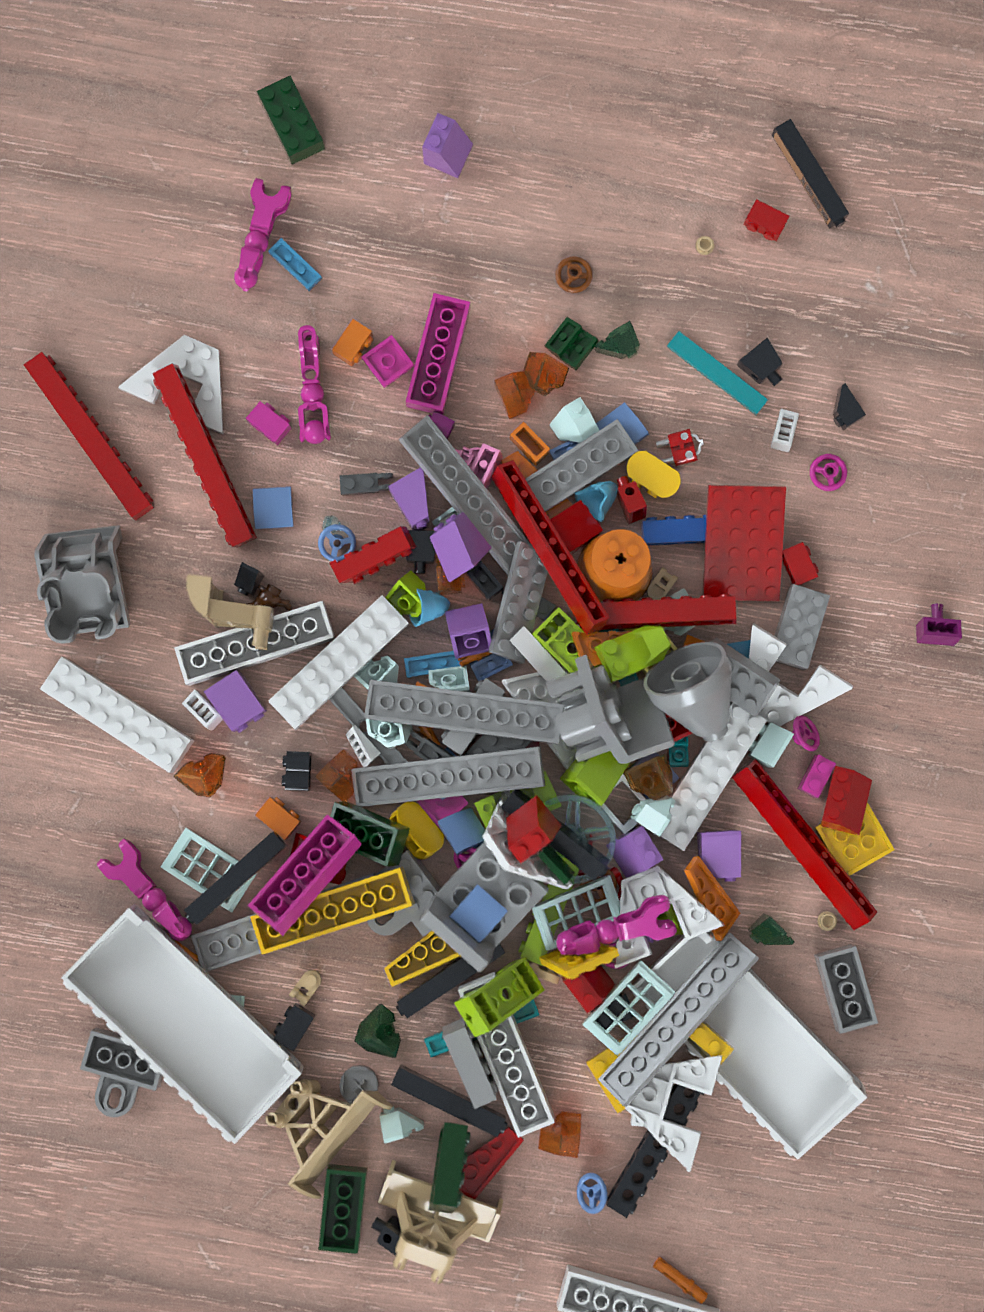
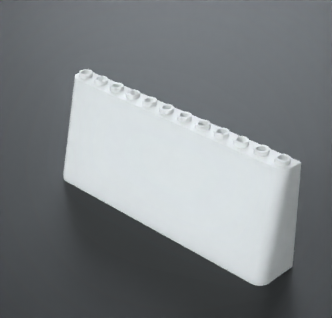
[61,905,304,1144]
[632,931,867,1160]

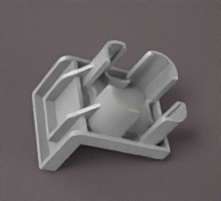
[35,525,130,643]
[547,655,675,764]
[420,841,549,972]

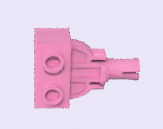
[455,443,503,489]

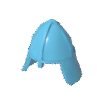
[575,481,617,522]
[409,589,451,627]

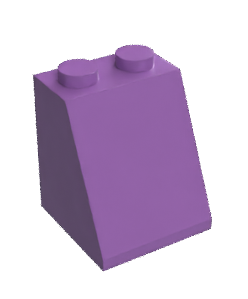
[422,113,473,178]
[388,467,430,530]
[430,512,492,582]
[445,603,491,659]
[204,670,267,733]
[606,825,664,878]
[697,830,741,882]

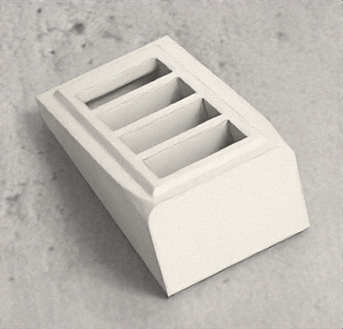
[771,409,799,452]
[182,689,223,731]
[346,725,381,767]

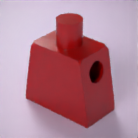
[616,476,647,525]

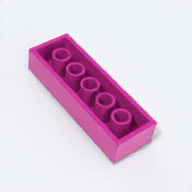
[405,293,471,415]
[248,814,362,936]

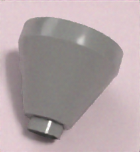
[643,642,732,741]

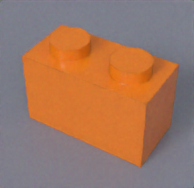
[332,319,374,367]
[510,422,550,466]
[255,797,302,840]

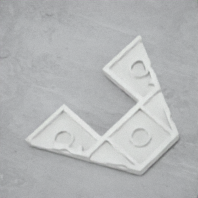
[118,335,224,434]
[749,623,853,727]
[483,790,573,889]
[615,866,724,969]
[625,1055,722,1172]

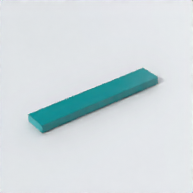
[667,331,768,416]
[424,999,540,1058]

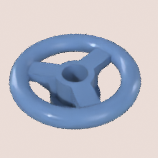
[318,524,356,561]
[577,1173,607,1214]

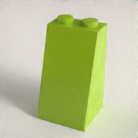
[560,751,630,806]

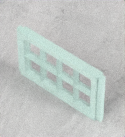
[161,828,257,912]
[532,875,621,951]
[582,960,675,1056]

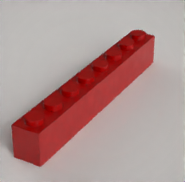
[579,594,736,630]

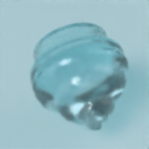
[322,515,341,533]

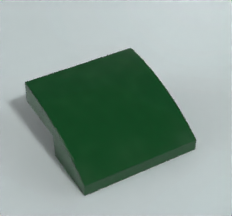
[544,317,599,371]
[537,844,575,885]

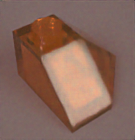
[523,352,569,396]
[494,370,536,420]
[435,555,465,595]
[315,749,358,802]
[174,753,226,797]
[624,754,673,800]
[538,1111,582,1158]

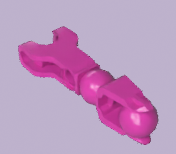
[234,178,292,292]
[298,325,331,444]
[97,838,192,941]
[556,895,677,955]

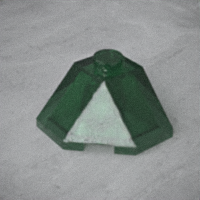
[595,321,640,359]
[748,913,794,945]
[354,1004,401,1058]

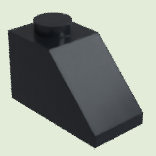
[833,383,866,431]
[234,562,264,596]

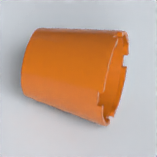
[577,529,652,602]

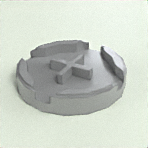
[339,1065,379,1104]

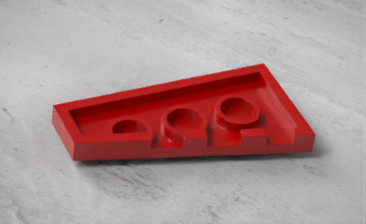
[459,1126,524,1200]

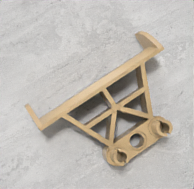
[187,575,274,650]
[265,1079,393,1199]
[378,1160,504,1284]

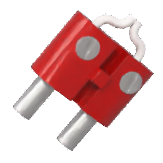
[656,429,704,466]

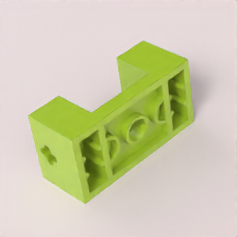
[532,607,602,688]
[474,771,561,828]
[454,956,545,1037]

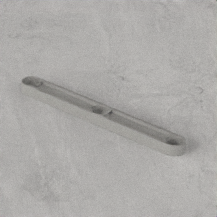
[308,662,408,764]

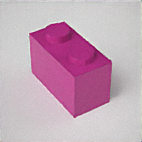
[245,401,292,446]
[797,754,836,798]

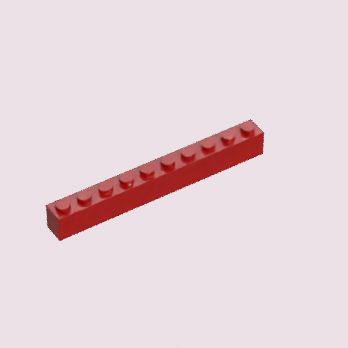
[23,352,154,521]
[152,363,257,548]
[491,460,610,635]
[732,759,877,930]

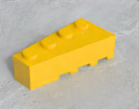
[384,931,462,987]

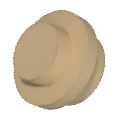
[695,236,714,255]
[817,911,837,931]

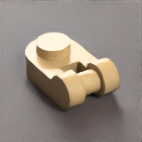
[647,567,678,600]
[529,961,560,984]
[289,970,322,1006]

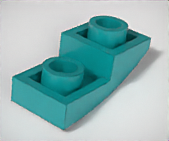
[668,736,689,767]

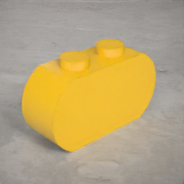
[627,451,681,498]
[390,801,444,859]
[690,1021,734,1064]

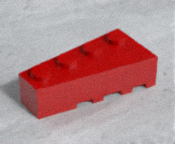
[329,526,416,584]

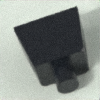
[737,338,783,386]
[406,530,436,574]
[371,1216,402,1256]

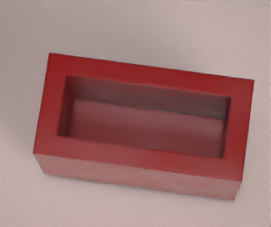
[743,199,790,242]
[782,542,819,586]

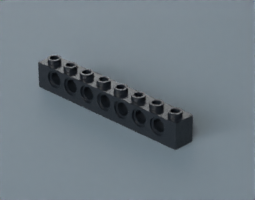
[606,1083,705,1218]

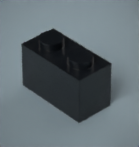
[465,560,503,602]
[273,1003,316,1052]

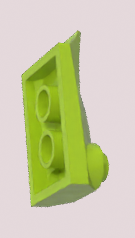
[594,625,671,683]

